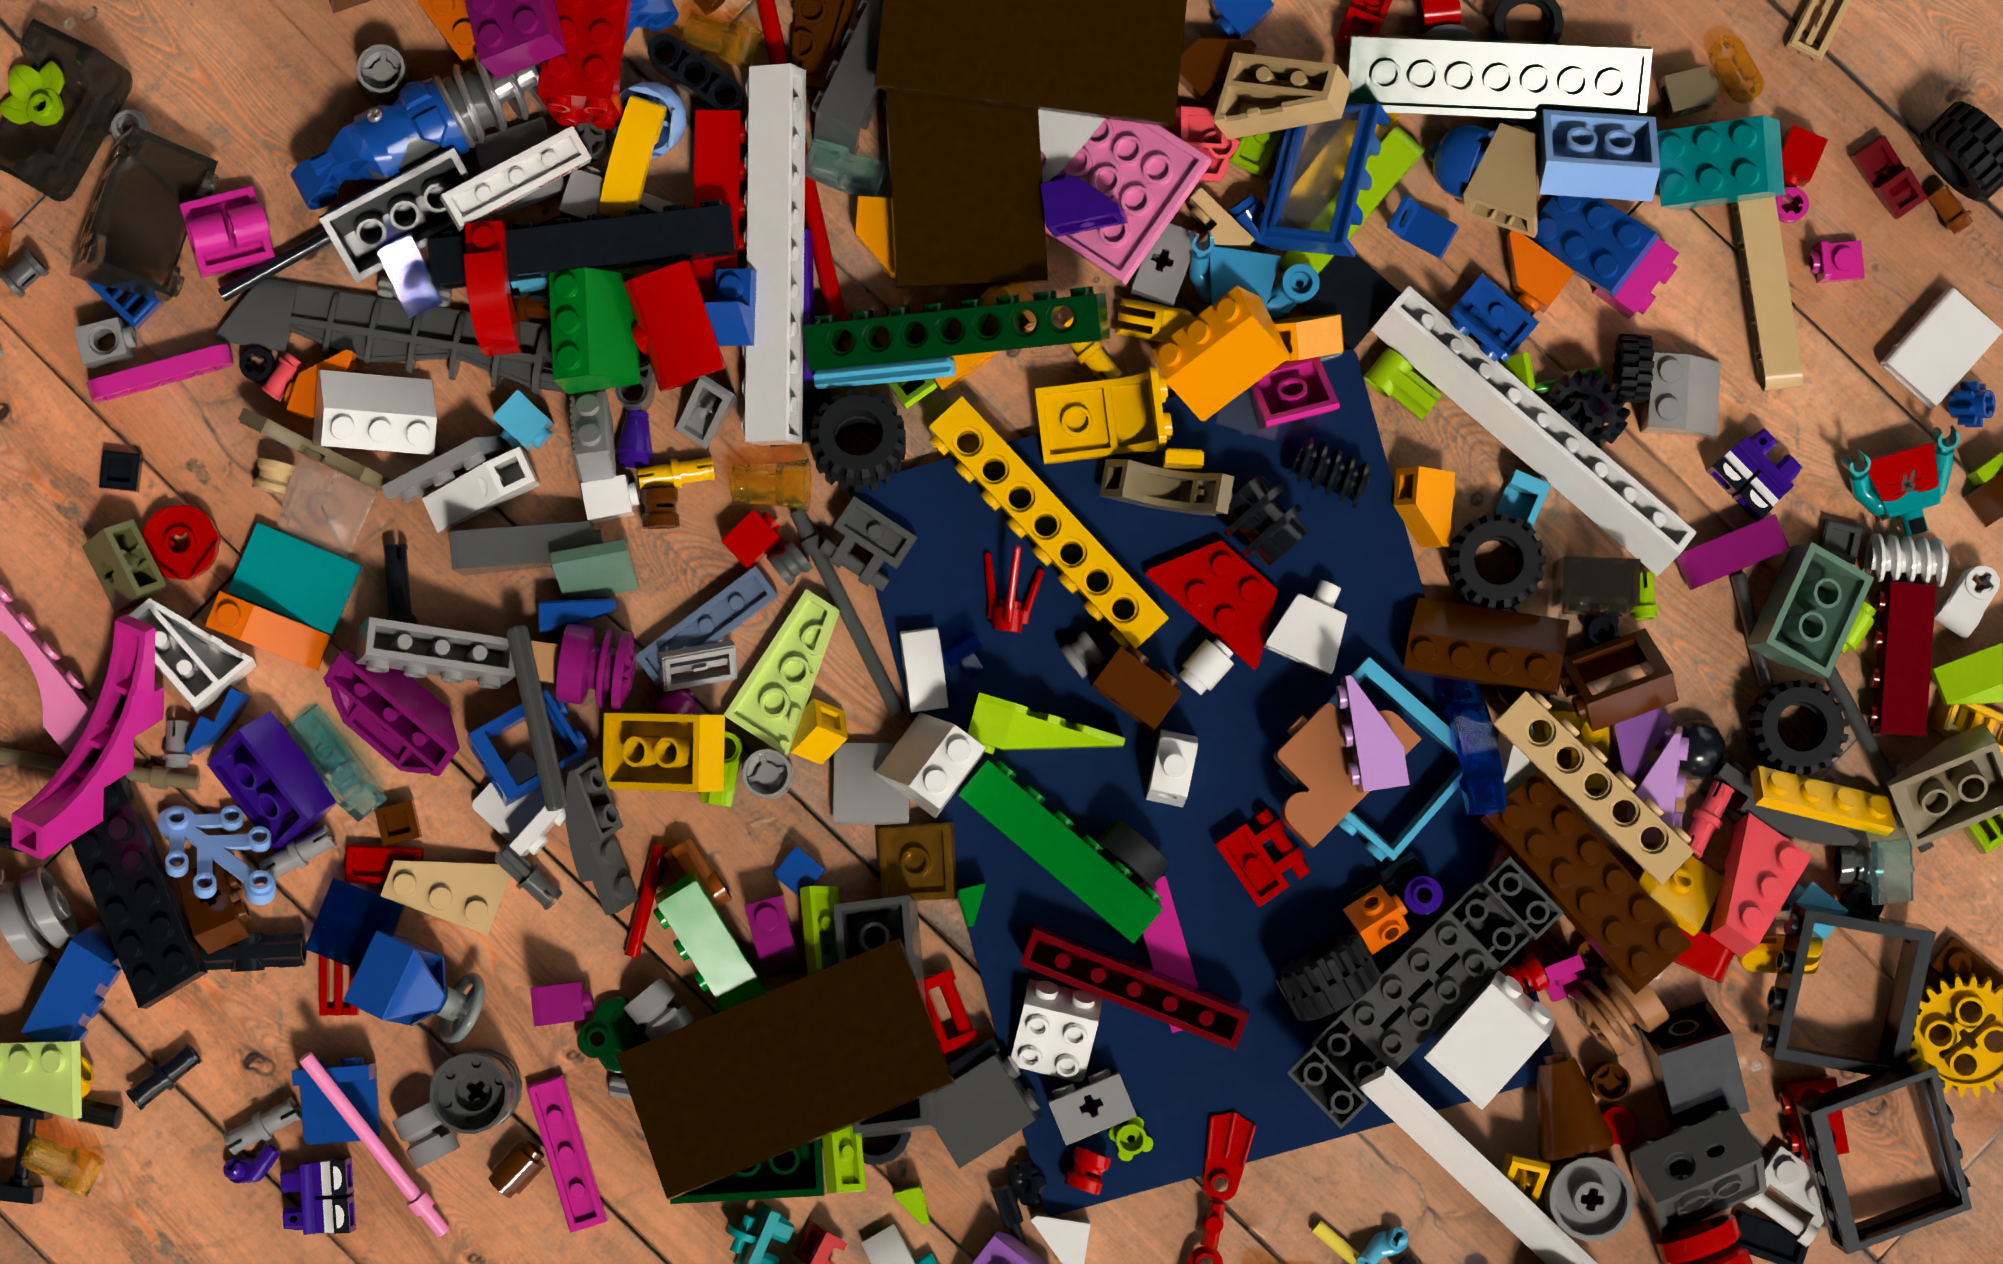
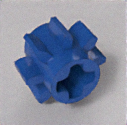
[1948,381,1996,427]

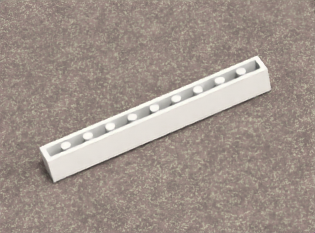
[741,63,806,446]
[1371,286,1697,576]

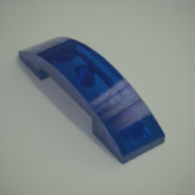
[1434,679,1506,815]

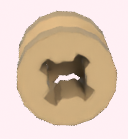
[252,458,296,496]

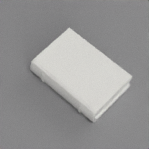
[1880,287,2003,410]

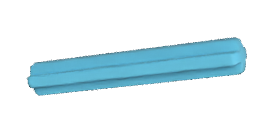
[813,356,956,390]

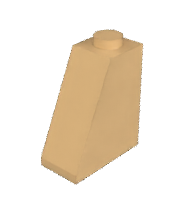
[1463,123,1538,238]

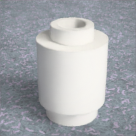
[1178,639,1234,695]

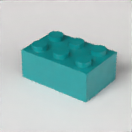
[1657,115,1785,210]

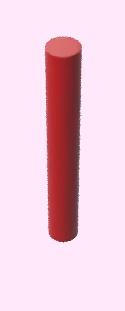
[624,844,667,958]

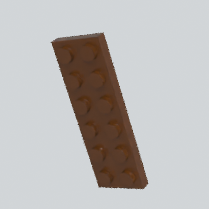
[1480,770,1693,995]

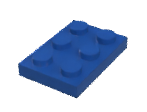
[1525,195,1659,298]

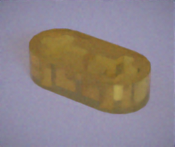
[1709,35,1764,104]

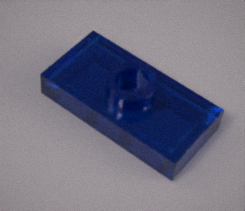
[376,233,443,318]

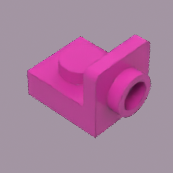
[1809,240,1865,283]
[1542,954,1585,1002]

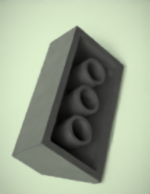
[319,146,472,283]

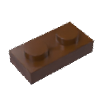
[1928,937,2003,1008]

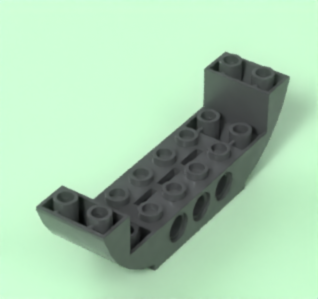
[1287,857,1564,1129]

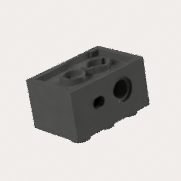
[1630,1107,1767,1237]

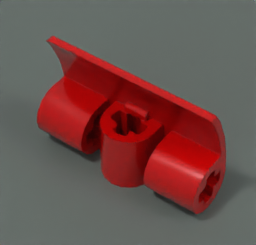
[623,260,725,392]

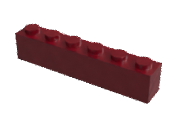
[1020,924,1250,1050]

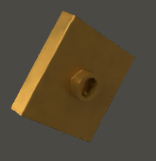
[877,822,958,901]

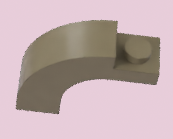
[1099,459,1234,516]

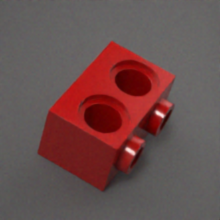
[1780,1075,1850,1161]

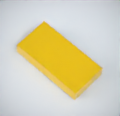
[1162,448,1204,473]

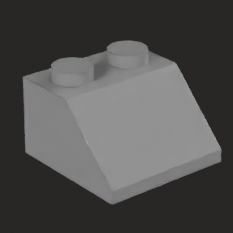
[1641,352,1721,437]

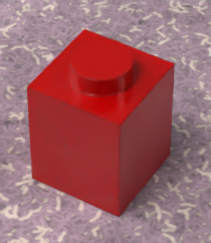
[1781,124,1828,188]
[721,509,782,570]

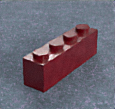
[1867,581,1937,738]

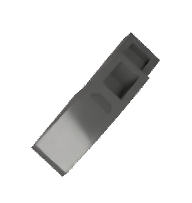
[565,757,639,915]
[1711,761,1860,846]

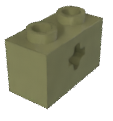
[82,519,167,613]

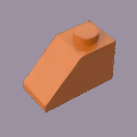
[1504,230,1575,313]
[284,349,359,420]

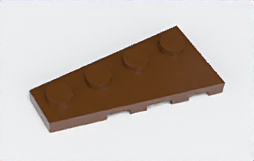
[792,0,856,92]

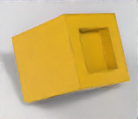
[791,698,848,764]

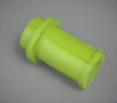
[1630,572,1660,621]

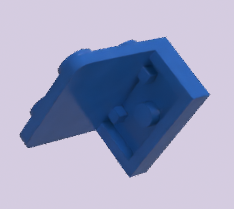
[1448,273,1540,362]
[292,1057,381,1145]

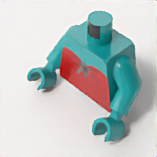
[1841,425,1960,536]

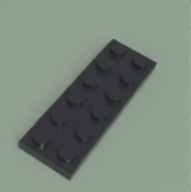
[70,775,208,1009]

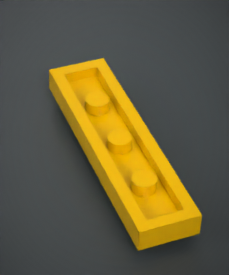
[1750,765,1895,836]

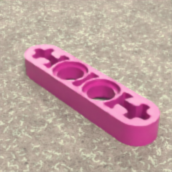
[87,344,234,402]

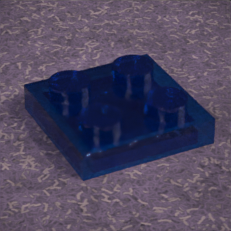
[304,878,406,970]

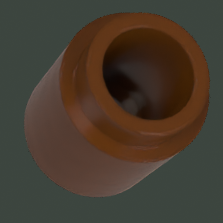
[488,1141,545,1198]

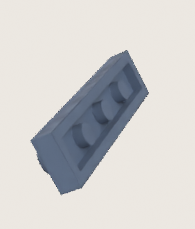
[636,566,779,687]

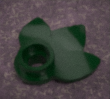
[576,996,649,1073]

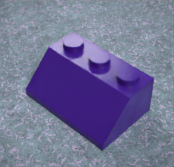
[207,711,340,853]

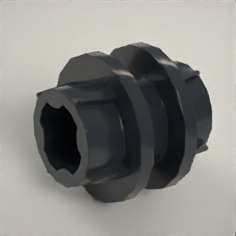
[1220,475,1309,567]

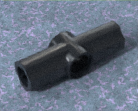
[194,932,307,972]

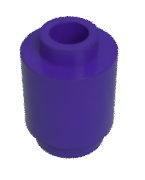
[1401,876,1443,915]

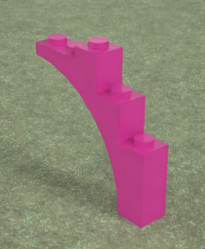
[12,614,164,860]

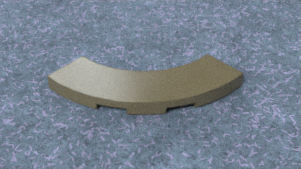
[238,408,390,491]

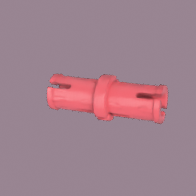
[1687,780,1735,858]

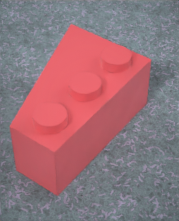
[1709,812,1812,957]

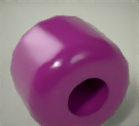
[654,688,697,714]

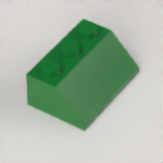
[549,267,641,394]

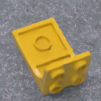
[1035,367,1173,465]

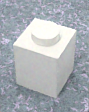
[580,474,640,523]

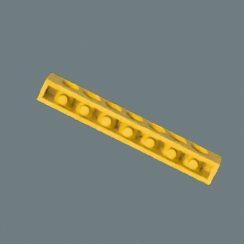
[928,396,1169,650]

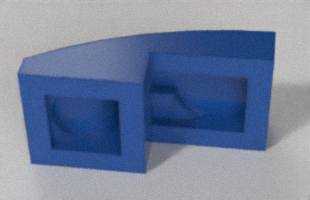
[184,688,251,755]

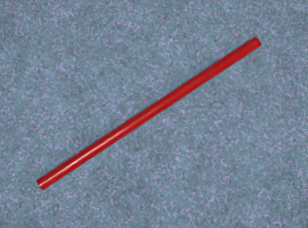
[756,0,851,340]

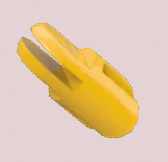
[1115,297,1195,342]
[1737,935,1823,975]

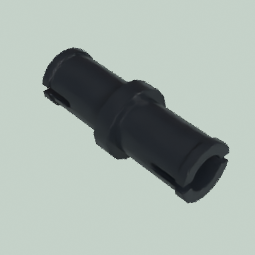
[126,1043,203,1110]

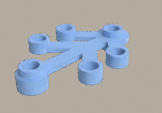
[158,806,276,905]

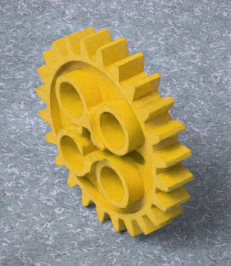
[1908,973,2003,1098]

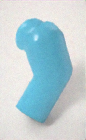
[1356,1227,1409,1264]

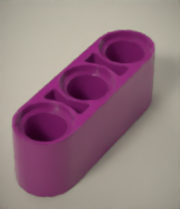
[1676,514,1790,590]

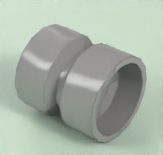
[356,44,413,103]
[742,749,794,800]
[624,977,695,1041]
[392,1102,461,1169]

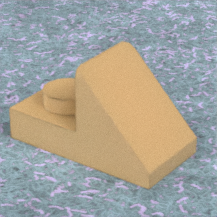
[1189,187,1255,251]

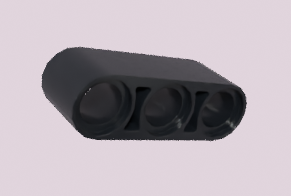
[647,33,744,111]

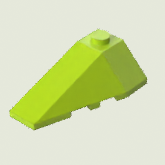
[1931,641,2003,705]
[967,692,1126,755]

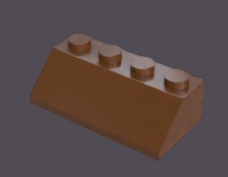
[1403,598,1570,696]

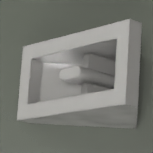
[675,375,738,449]

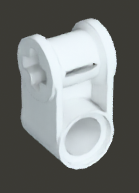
[1934,566,2000,639]

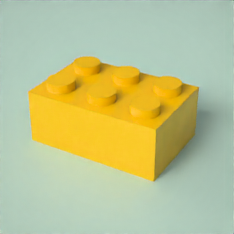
[603,713,725,792]

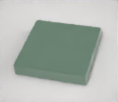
[550,539,639,600]

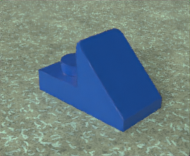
[704,268,757,347]

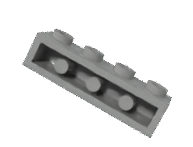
[355,617,516,689]

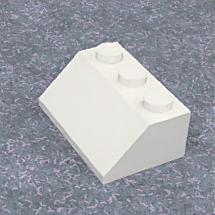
[312,370,437,455]

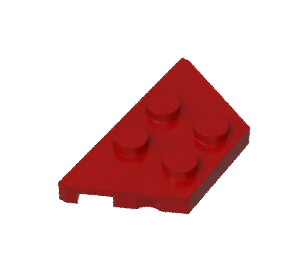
[1144,540,1278,670]

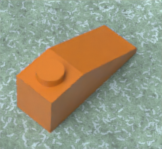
[205,591,333,671]

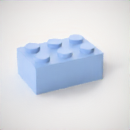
[1536,109,1660,202]

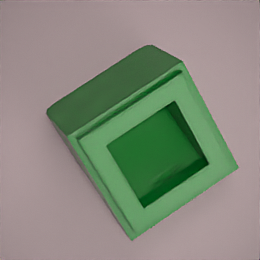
[957,883,986,927]

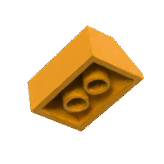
[1151,286,1291,422]

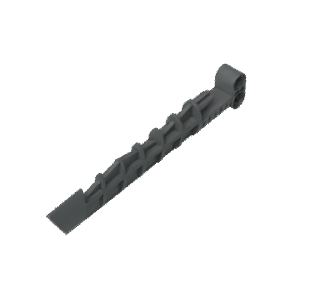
[215,278,657,412]

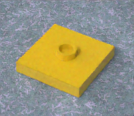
[1637,844,1724,936]

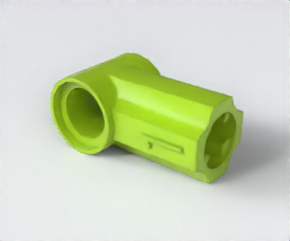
[1363,348,1443,421]
[699,731,744,808]

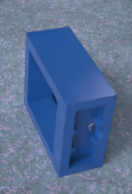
[467,690,588,807]

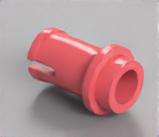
[260,352,306,402]

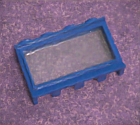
[1258,102,1390,257]

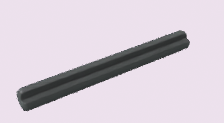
[506,625,568,811]

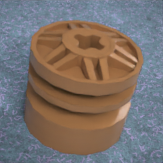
[1568,964,1669,1058]

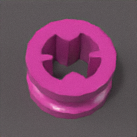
[1775,187,1809,223]

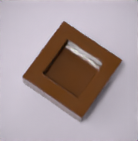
[374,800,422,846]

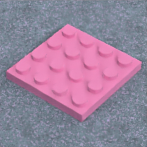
[1041,118,1212,286]

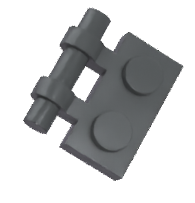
[819,496,918,592]

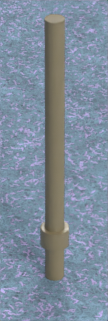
[0,747,200,790]

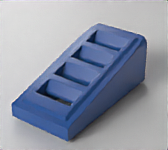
[82,250,163,330]
[538,599,618,634]

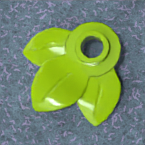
[0,61,65,126]

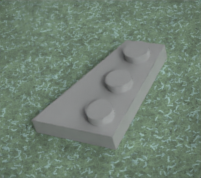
[381,436,512,503]

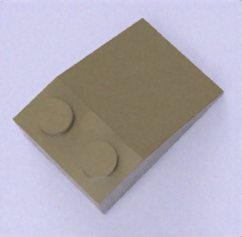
[1887,723,2003,849]

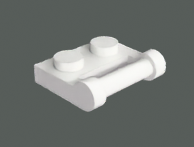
[1743,1146,1825,1247]

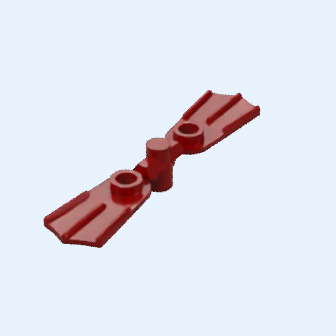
[1187,1111,1256,1264]

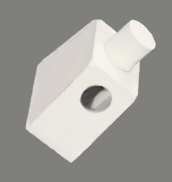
[1263,580,1347,676]
[1146,729,1198,807]

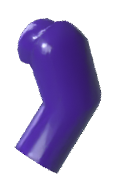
[223,1142,281,1184]

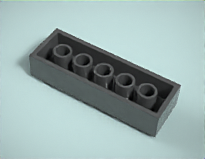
[833,895,938,1138]

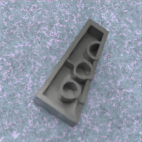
[812,0,884,159]

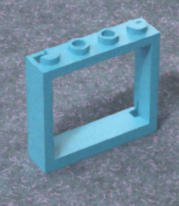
[1278,657,1484,862]

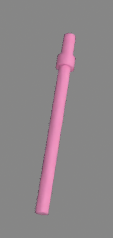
[299,1052,449,1237]

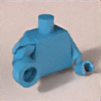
[1189,230,1320,318]

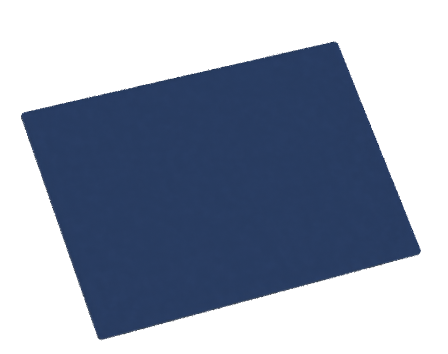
[849,349,1554,1216]

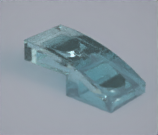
[805,138,887,197]

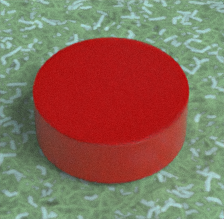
[1602,1106,1638,1145]

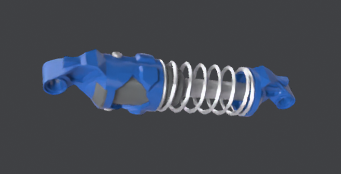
[291,0,679,210]

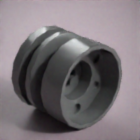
[430,1049,522,1134]

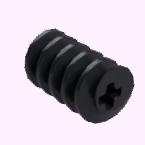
[1287,436,1372,509]

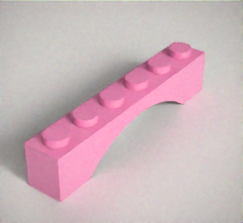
[0,584,98,755]

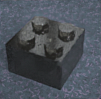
[1552,556,1641,617]

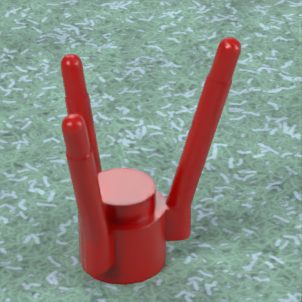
[984,545,1044,633]

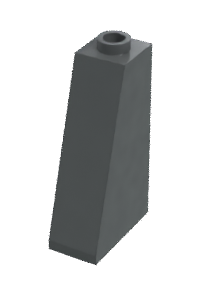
[448,521,603,576]

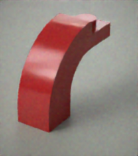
[464,220,522,356]

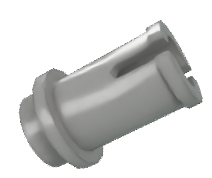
[162,720,193,768]

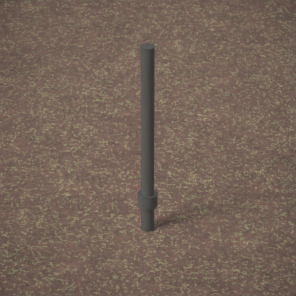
[790,509,905,717]
[1825,666,1934,853]

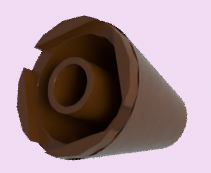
[1537,1051,1614,1161]

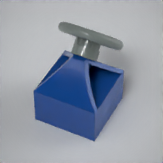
[343,930,485,1045]

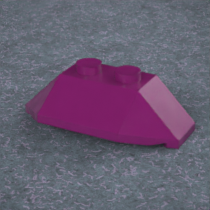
[323,650,460,776]

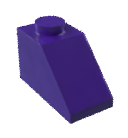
[1040,174,1128,237]

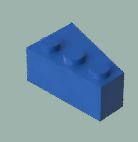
[21,919,122,1045]

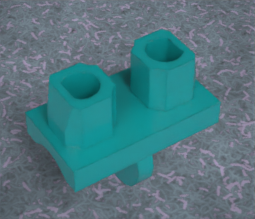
[726,1202,794,1264]

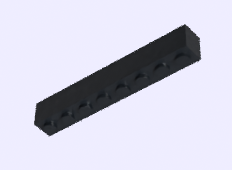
[427,200,738,291]

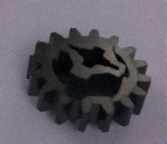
[1547,369,1630,449]

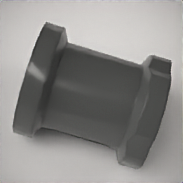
[0,249,49,298]

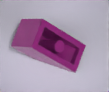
[744,895,803,978]
[530,981,594,1027]

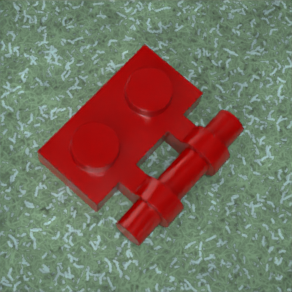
[1215,808,1311,908]

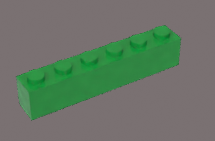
[958,760,1163,944]

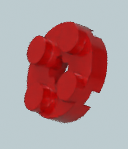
[142,505,221,581]

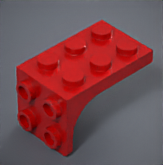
[537,0,632,130]

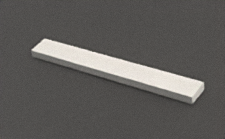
[1358,1066,1598,1264]

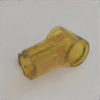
[682,11,762,68]
[20,1134,105,1197]

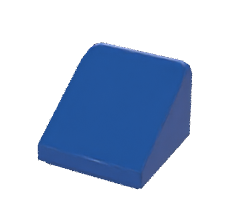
[773,846,826,897]

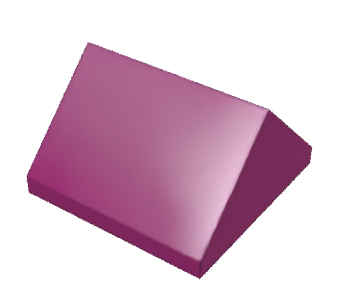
[1248,357,1340,430]

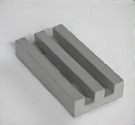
[659,640,738,692]

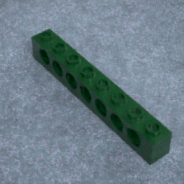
[803,286,1110,371]

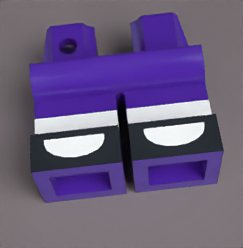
[1706,429,1802,522]
[280,1157,356,1235]

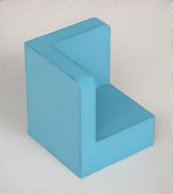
[1495,469,1551,528]

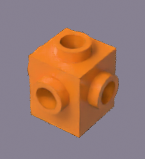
[1343,885,1410,955]

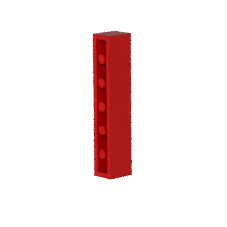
[692,110,748,302]

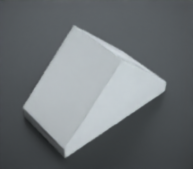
[1030,1212,1090,1264]

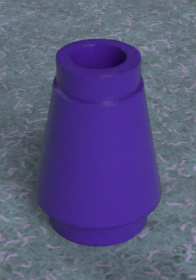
[615,410,653,468]

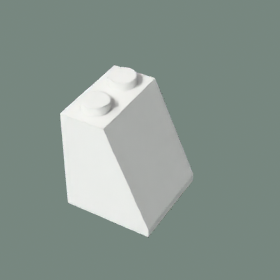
[875,712,986,819]
[1424,970,1556,1110]

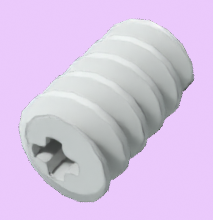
[1864,533,1949,587]

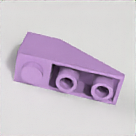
[1336,675,1410,793]
[1627,726,1689,844]

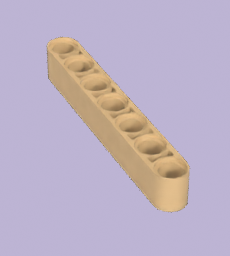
[1731,197,1803,392]

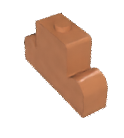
[1273,703,1421,849]

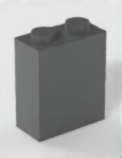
[934,1052,1042,1169]

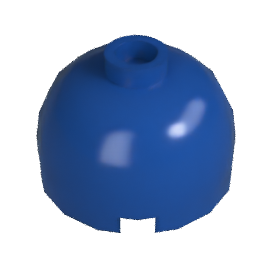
[1429,124,1495,201]

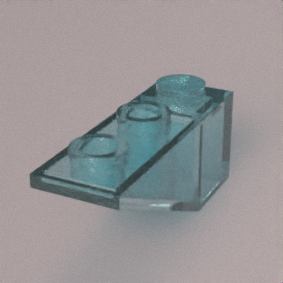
[287,704,388,822]

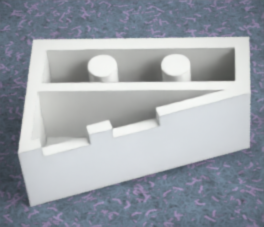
[129,598,257,715]

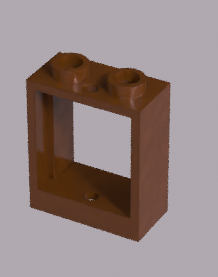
[1560,628,1679,732]

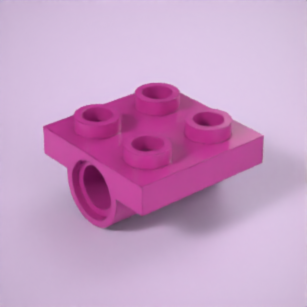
[179,186,275,279]

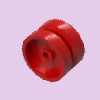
[1655,1214,1753,1264]

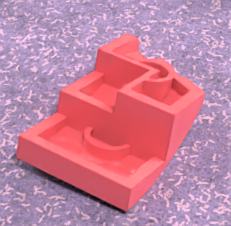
[1161,106,1240,183]

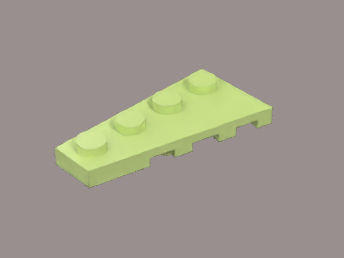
[724,589,840,757]
[0,1041,82,1119]

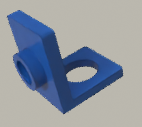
[1387,194,1459,259]

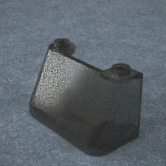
[0,18,133,202]
[69,125,218,302]

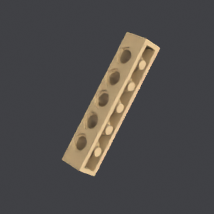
[1492,691,1695,885]

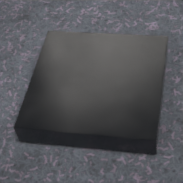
[1296,254,1402,350]

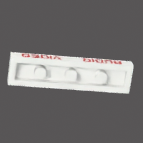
[440,126,592,231]

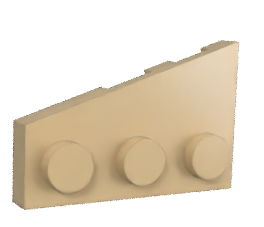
[380,860,511,936]

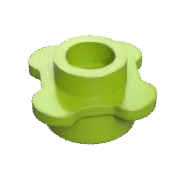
[1109,1116,1153,1161]

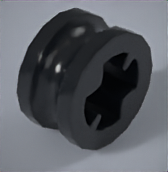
[239,347,276,383]

